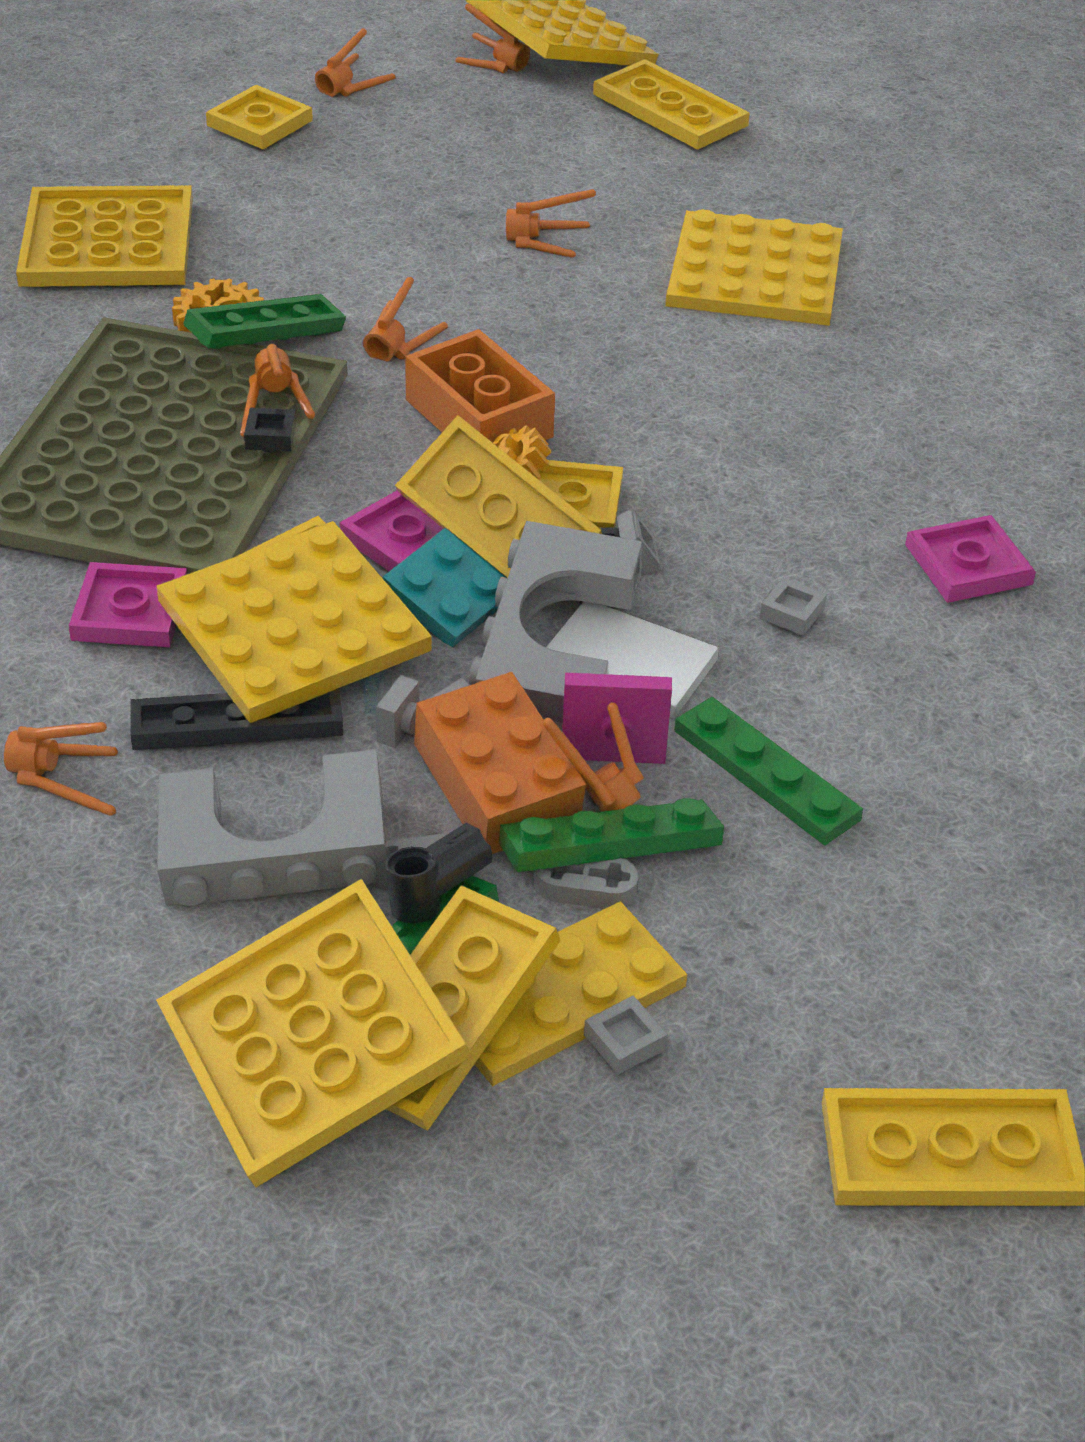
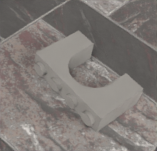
[469,521,642,723]
[157,749,388,906]

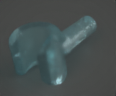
[358,669,386,714]

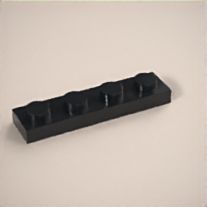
[130,688,343,750]

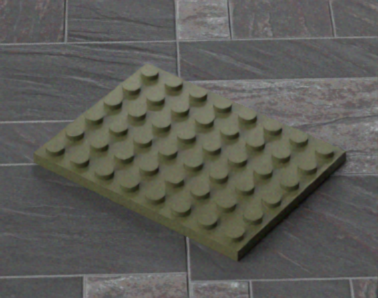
[0,317,348,574]

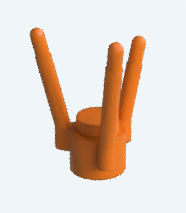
[455,3,530,74]
[315,28,396,97]
[506,189,596,258]
[363,277,448,362]
[240,344,315,437]
[543,702,644,812]
[4,722,118,816]

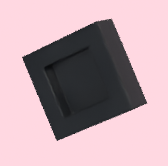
[244,408,296,453]

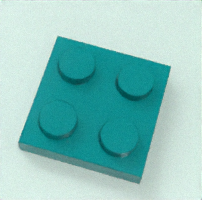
[382,528,506,647]

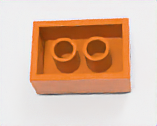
[405,329,555,443]
[414,672,586,854]

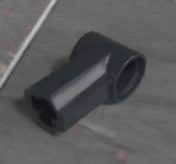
[385,823,492,923]

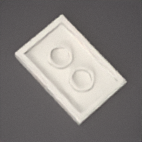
[546,602,719,719]

